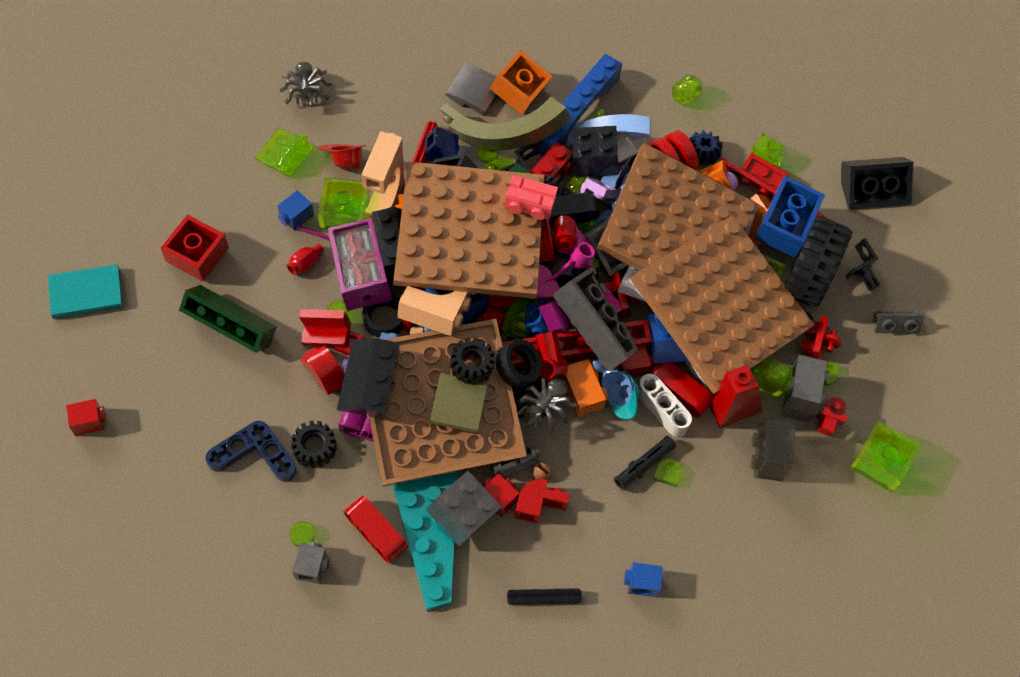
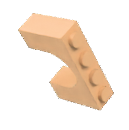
[361,131,405,226]
[397,286,476,336]

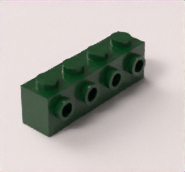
[179,285,277,353]

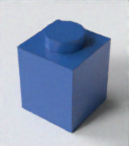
[277,190,314,231]

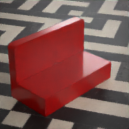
[299,309,351,346]

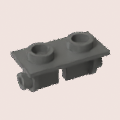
[873,310,925,333]
[490,440,540,478]

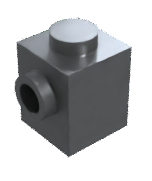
[292,542,330,584]

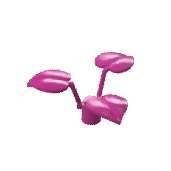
[537,220,622,313]

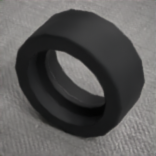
[362,294,403,338]
[495,339,542,388]

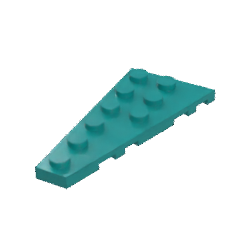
[392,472,458,611]

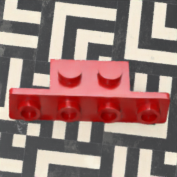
[719,152,789,197]

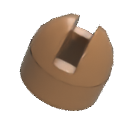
[532,461,552,481]

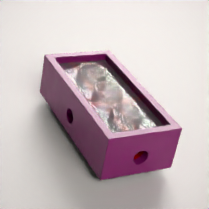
[328,217,392,311]

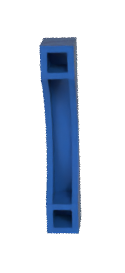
[537,54,622,156]

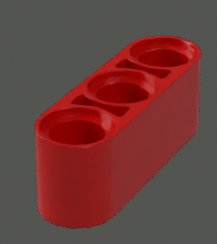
[648,362,714,418]
[343,495,409,564]

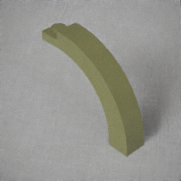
[440,97,571,150]

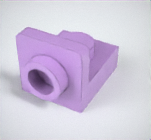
[580,178,618,200]

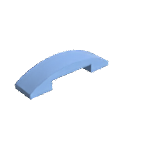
[567,114,651,149]

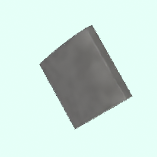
[445,63,496,115]

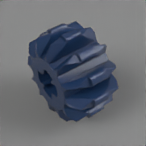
[689,130,723,167]

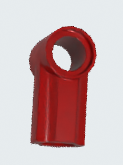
[535,331,568,380]

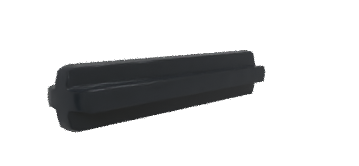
[507,588,582,605]

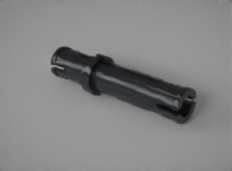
[614,435,676,490]

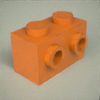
[561,359,608,417]

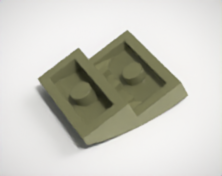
[429,373,488,433]

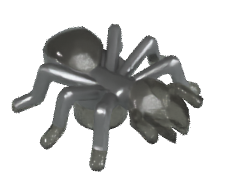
[280,62,332,108]
[515,376,578,433]

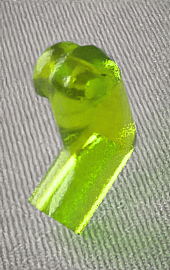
[485,158,513,170]

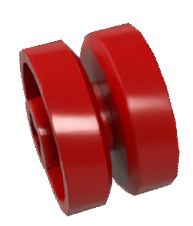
[648,130,698,171]

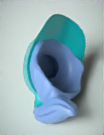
[593,361,641,420]

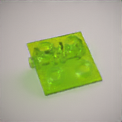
[254,127,315,178]

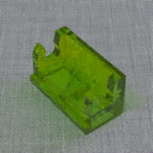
[501,297,539,340]

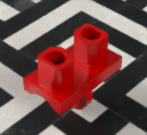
[603,272,637,319]
[801,316,842,360]
[816,397,848,436]

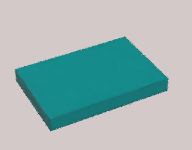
[48,264,123,319]

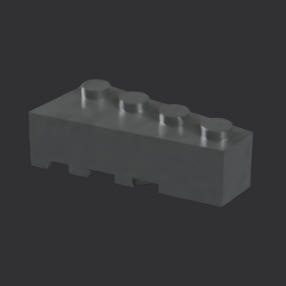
[553,266,638,372]

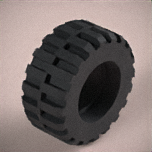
[785,216,853,307]

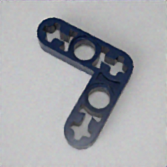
[205,421,296,482]

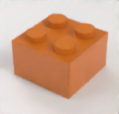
[490,50,553,115]

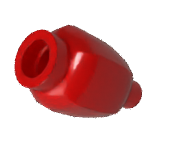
[286,244,324,275]

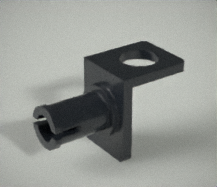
[499,142,538,173]
[845,238,881,291]

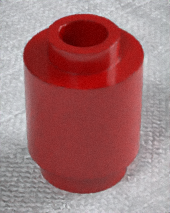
[553,216,577,250]

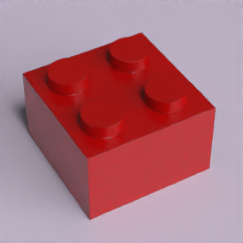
[160,214,229,281]

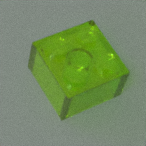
[318,177,370,230]
[850,421,921,493]

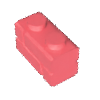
[504,175,558,220]

